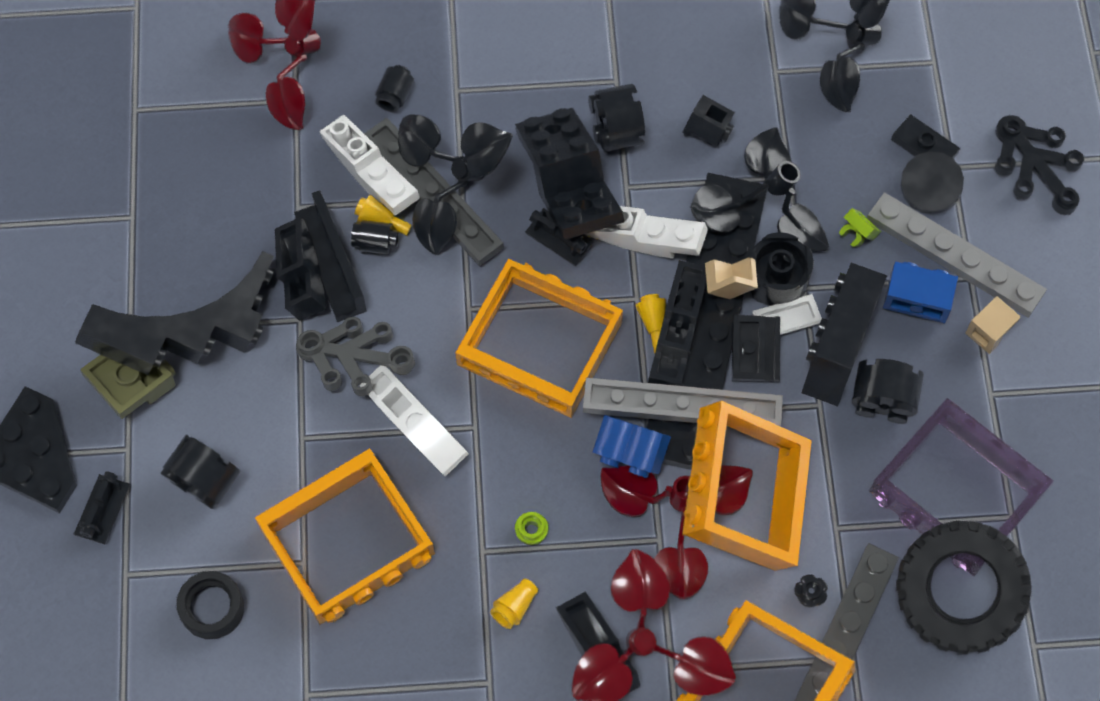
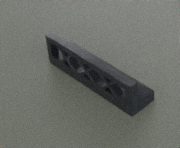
[294,190,367,322]

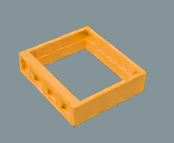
[455,258,623,418]
[682,401,812,571]
[255,448,435,625]
[676,600,855,701]

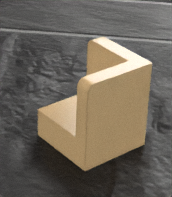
[705,257,758,299]
[965,296,1020,354]

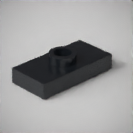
[891,114,960,159]

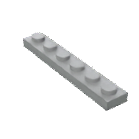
[867,192,1047,318]
[583,378,783,427]

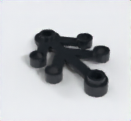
[995,115,1084,215]

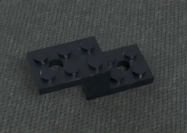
[515,107,625,240]

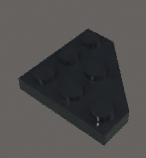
[0,386,77,513]

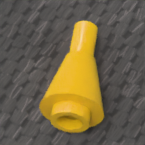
[354,194,412,236]
[635,294,666,354]

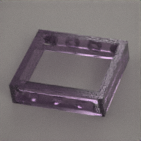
[869,398,1053,576]

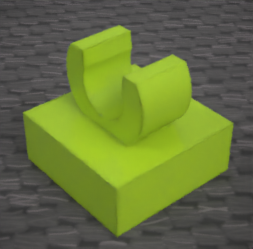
[839,208,881,248]

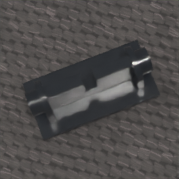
[525,208,594,266]
[74,471,130,545]

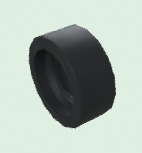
[176,571,244,639]

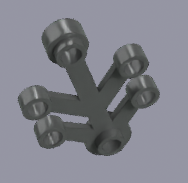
[296,317,415,396]

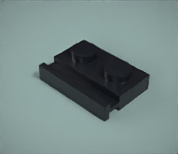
[732,315,780,382]

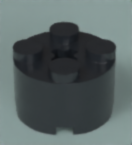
[588,84,645,151]
[750,232,814,305]
[852,359,924,424]
[160,434,241,509]

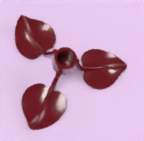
[228,0,321,130]
[600,465,753,599]
[572,549,736,701]

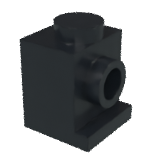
[682,95,735,146]

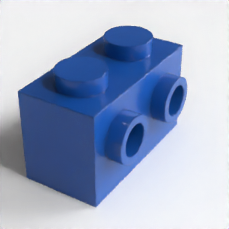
[883,262,958,323]

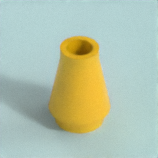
[490,578,538,629]

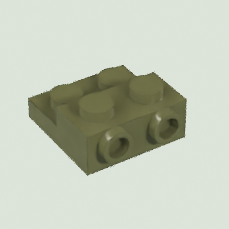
[80,354,176,419]

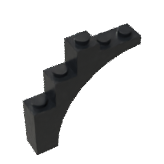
[75,251,275,375]

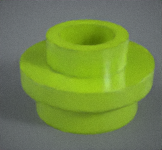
[515,512,548,545]

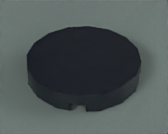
[901,151,964,213]

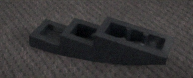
[648,260,707,386]

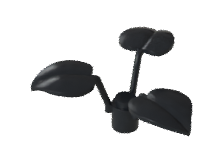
[779,0,890,112]
[398,114,513,255]
[690,127,829,252]

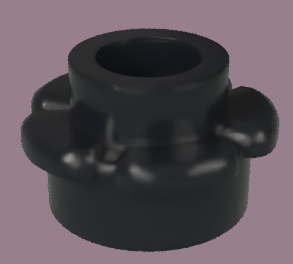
[794,574,828,607]

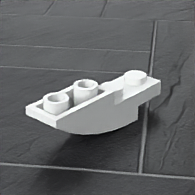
[319,115,420,216]
[586,206,708,259]
[359,365,469,476]

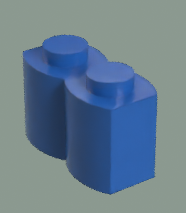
[592,415,671,478]

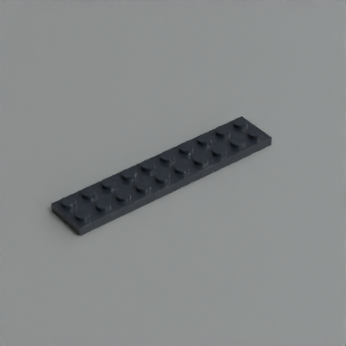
[647,173,767,470]

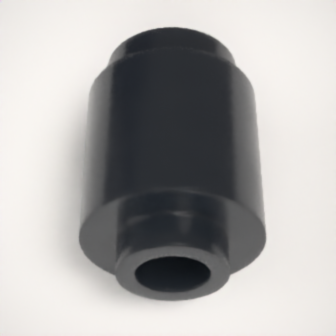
[375,65,414,112]
[351,220,398,255]

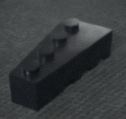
[801,262,887,407]

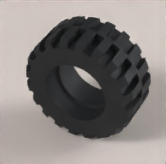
[896,520,1032,654]

